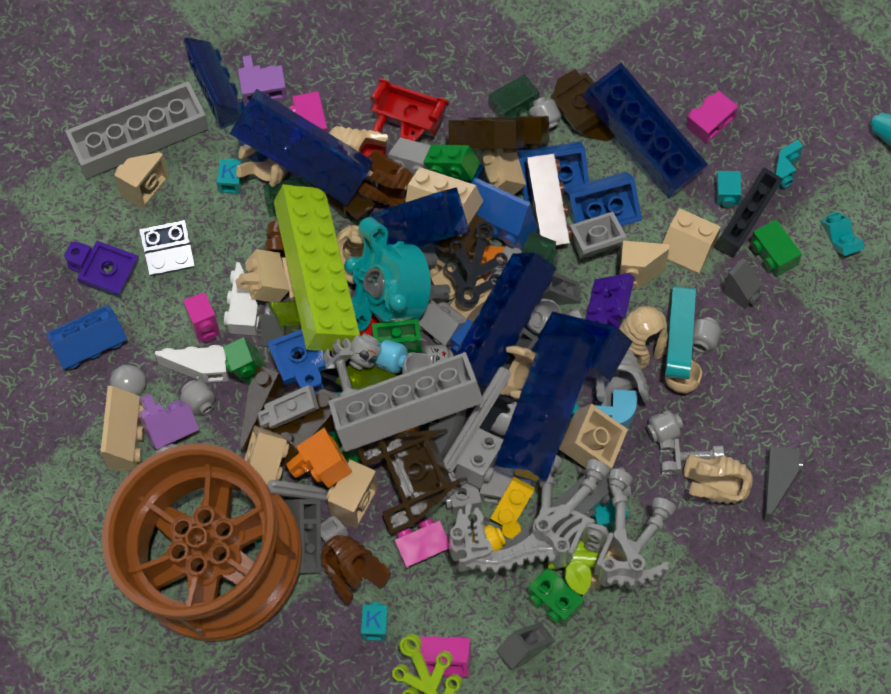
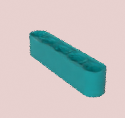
[665,286,696,380]

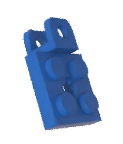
[267,329,326,395]

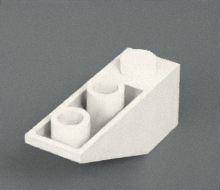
[224,262,260,335]
[155,345,228,383]

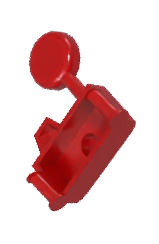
[358,78,449,170]

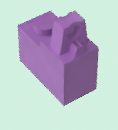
[238,55,287,105]
[139,394,200,449]

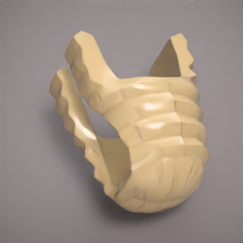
[325,126,388,182]
[236,137,295,187]
[336,225,364,284]
[618,306,668,369]
[500,346,556,400]
[683,454,753,504]

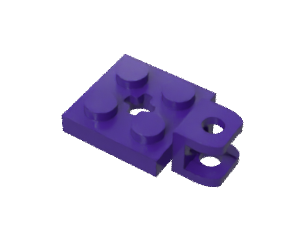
[64,241,139,297]
[585,273,635,344]

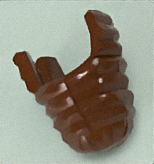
[358,149,414,210]
[320,535,391,604]

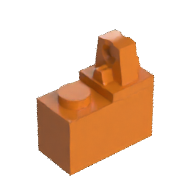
[286,428,352,488]

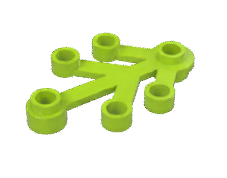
[392,634,462,694]

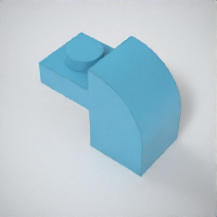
[594,389,637,428]

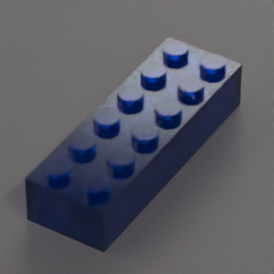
[583,62,708,198]
[229,89,373,206]
[454,253,557,388]
[494,335,595,482]

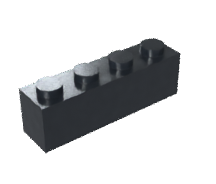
[714,167,783,258]

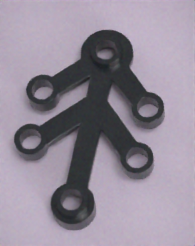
[443,221,508,308]

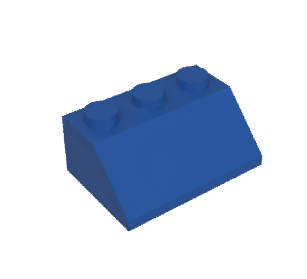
[517,141,589,201]
[564,172,642,226]
[472,177,537,250]
[45,304,127,369]

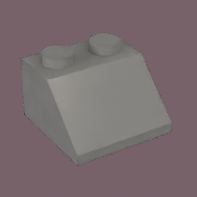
[570,212,627,259]

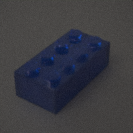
[370,187,470,248]
[531,311,633,382]

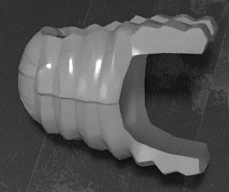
[596,345,650,406]

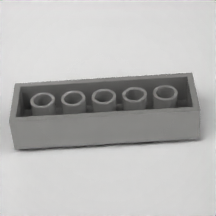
[65,81,209,179]
[328,352,484,452]

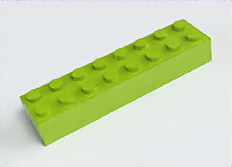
[274,185,360,351]

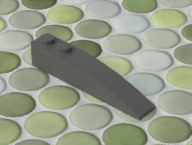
[491,473,614,570]

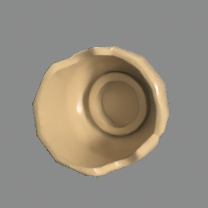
[665,360,702,394]

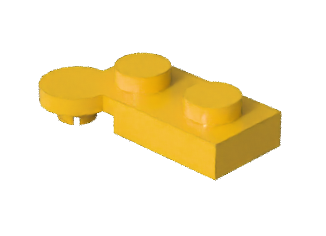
[490,476,535,539]

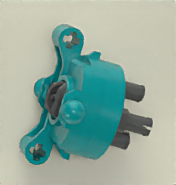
[344,217,451,332]

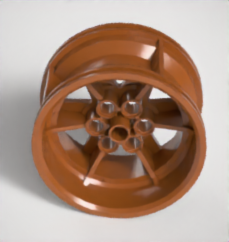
[102,444,302,641]

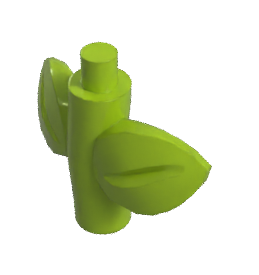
[548,539,608,595]

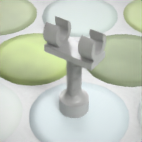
[323,338,357,396]
[660,439,724,475]

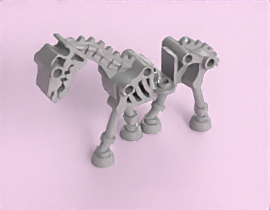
[449,451,676,590]

